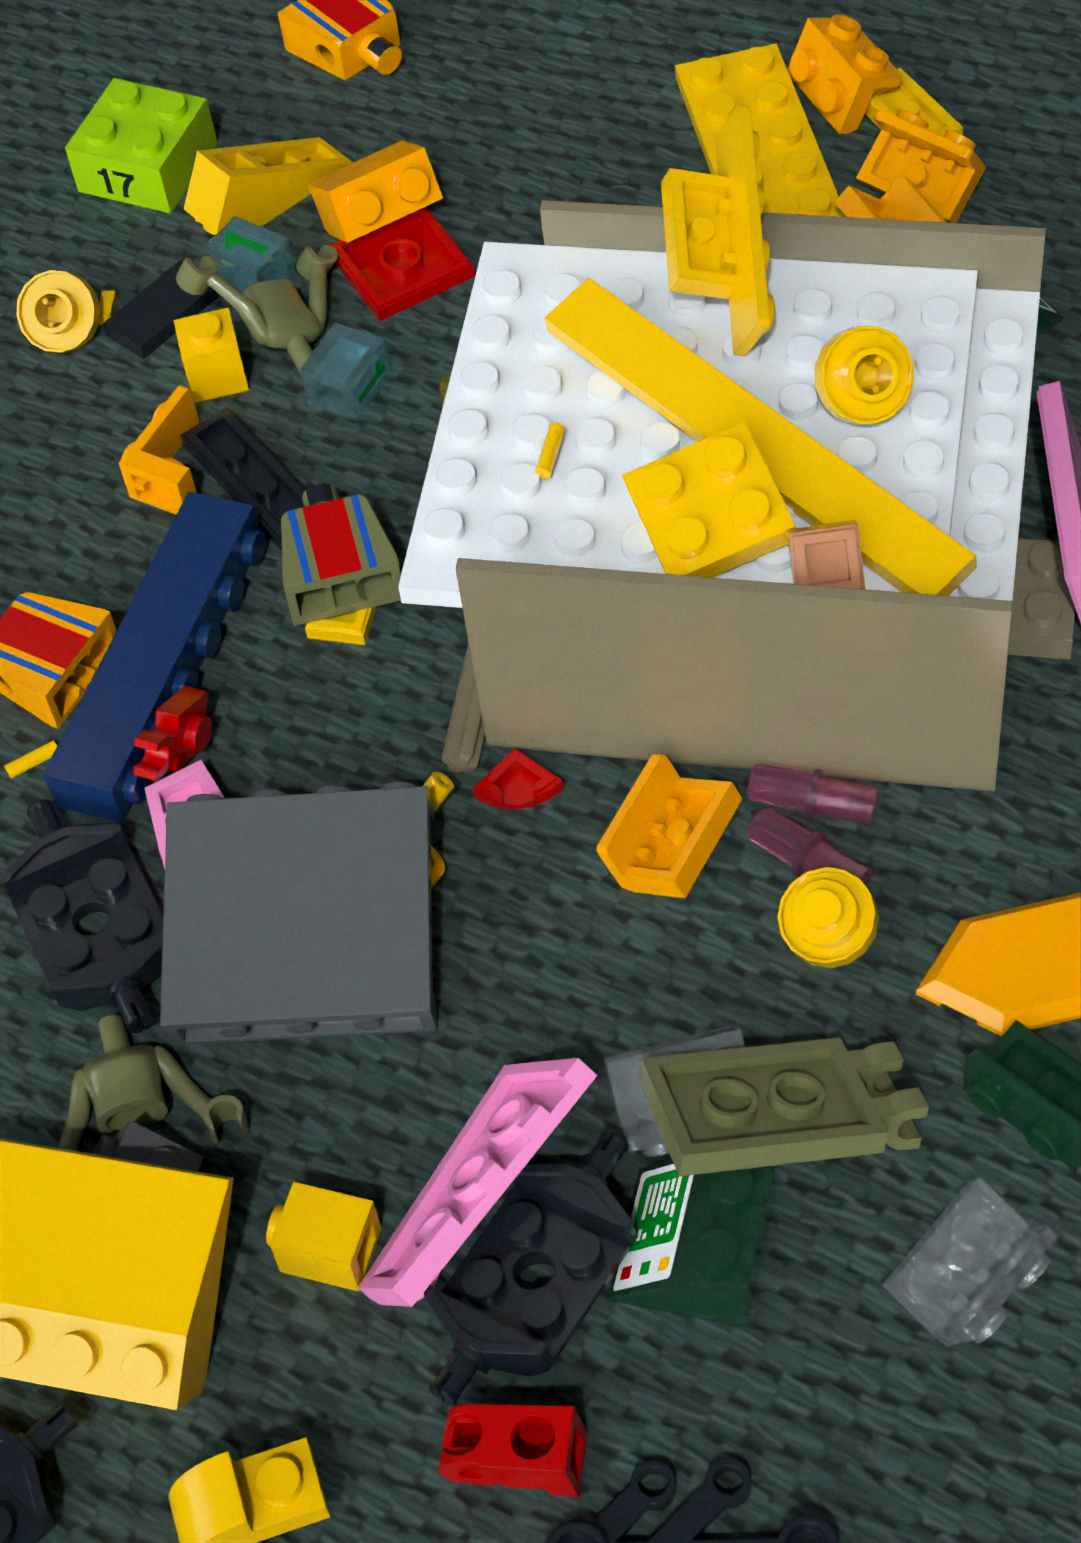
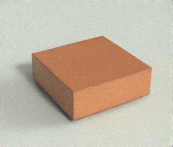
[786,520,865,589]

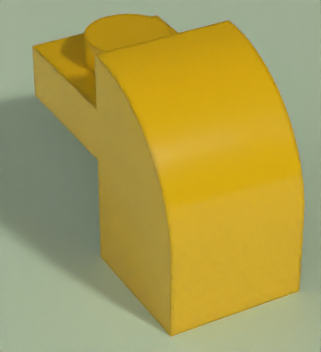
[169,1437,330,1543]

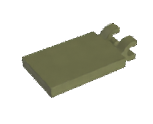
[639,1038,929,1177]

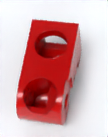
[438,1404,588,1498]

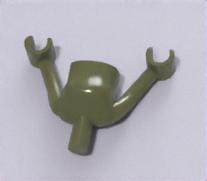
[176,245,338,377]
[57,1014,250,1151]

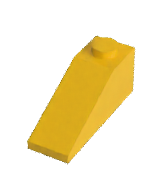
[184,137,353,237]

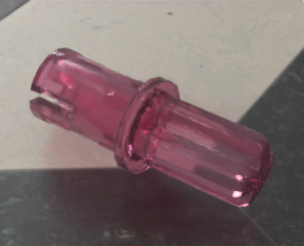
[747,763,879,827]
[747,807,873,887]

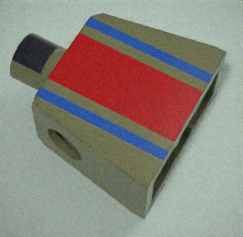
[281,483,401,626]

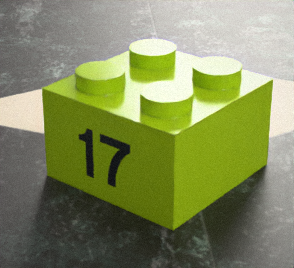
[65,78,218,214]

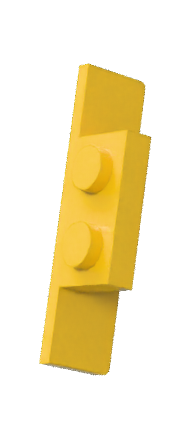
[661,105,775,357]

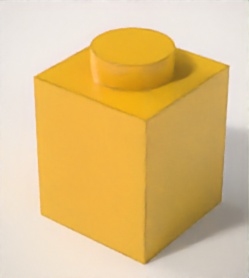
[173,307,249,403]
[266,1182,382,1292]

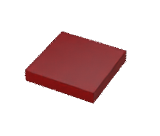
[331,207,476,322]

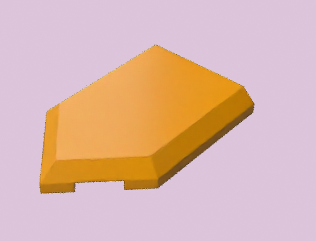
[916,892,1081,1037]

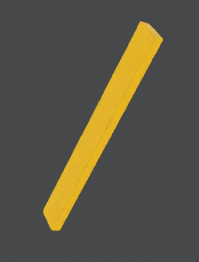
[544,278,977,596]

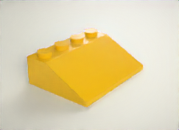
[0,1138,234,1410]

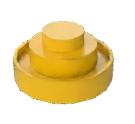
[16,270,100,353]
[815,326,914,424]
[777,867,879,968]

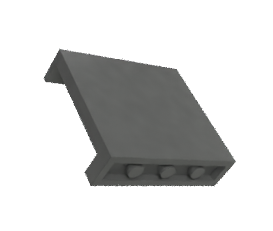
[160,782,437,1045]

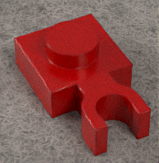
[134,686,212,781]

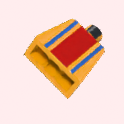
[278,0,402,80]
[0,592,117,729]

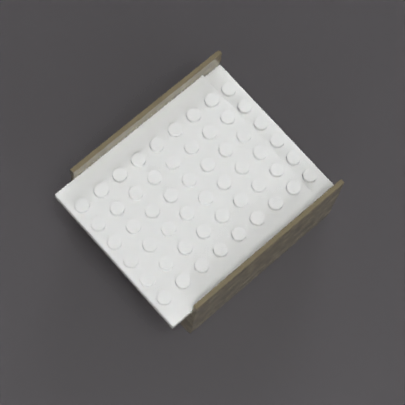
[398,200,1075,792]

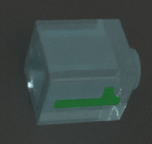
[202,216,296,293]
[301,323,391,421]

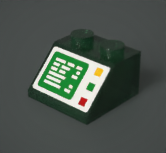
[607,1160,776,1328]

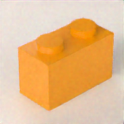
[308,140,443,243]

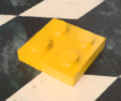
[622,421,796,578]

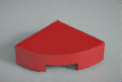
[473,748,563,809]

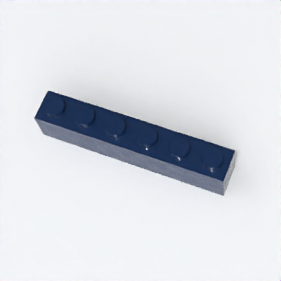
[43,492,266,823]

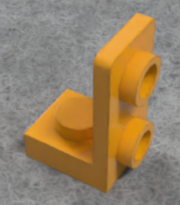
[119,385,200,515]

